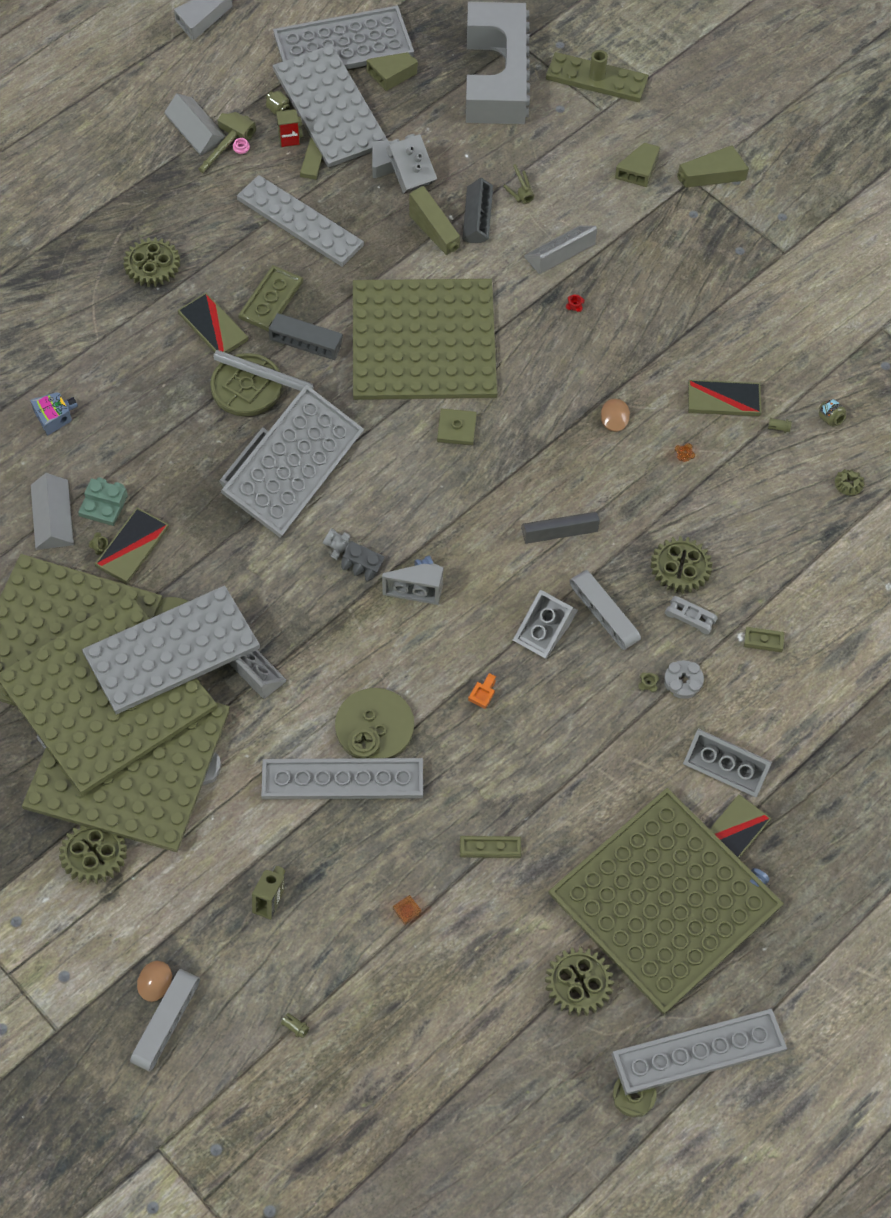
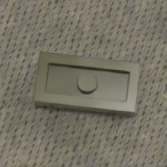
[743,627,785,653]

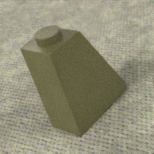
[366,52,418,91]
[615,143,660,187]

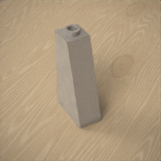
[174,0,233,40]

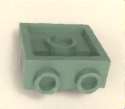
[78,477,128,526]

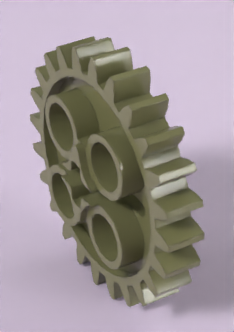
[123,237,180,287]
[650,536,713,594]
[59,825,127,885]
[545,947,614,1017]

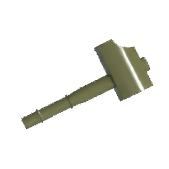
[198,112,256,173]

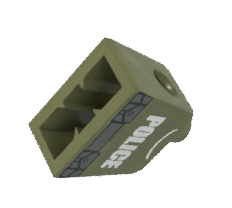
[252,866,285,920]

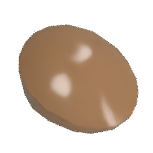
[601,399,630,432]
[137,961,172,1002]

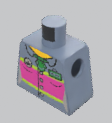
[30,393,78,436]

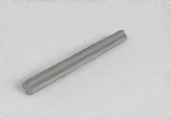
[213,350,313,391]

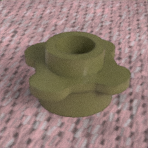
[89,532,108,555]
[638,672,659,692]

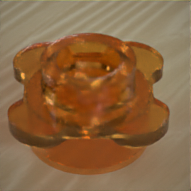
[675,443,695,462]

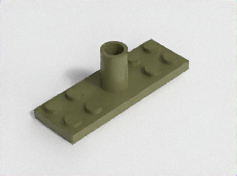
[546,50,649,103]

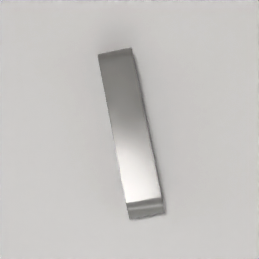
[569,570,641,650]
[130,969,200,1072]

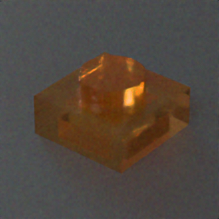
[393,895,422,925]

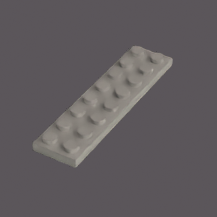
[237,175,364,267]
[261,758,423,799]
[611,1009,787,1096]

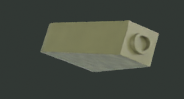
[677,145,749,188]
[409,186,460,255]

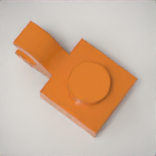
[468,673,496,709]

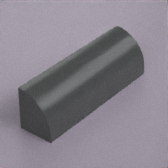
[462,178,493,243]
[269,313,343,360]
[521,512,600,544]

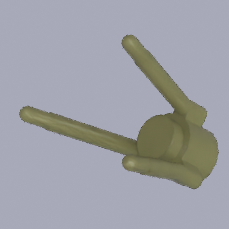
[503,164,534,204]

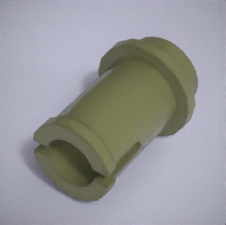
[768,418,792,433]
[281,1013,309,1038]

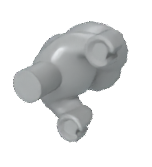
[322,528,350,560]

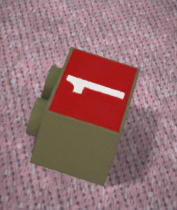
[276,109,303,147]

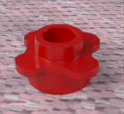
[566,294,585,312]

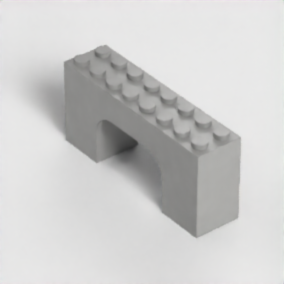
[466,2,530,124]

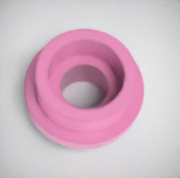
[233,138,250,154]

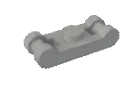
[665,596,718,635]

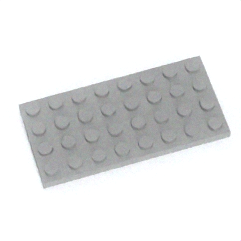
[273,5,414,69]
[273,45,388,168]
[221,384,364,538]
[82,585,260,715]

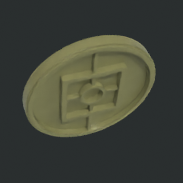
[210,353,283,416]
[335,688,414,759]

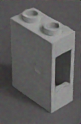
[386,134,437,194]

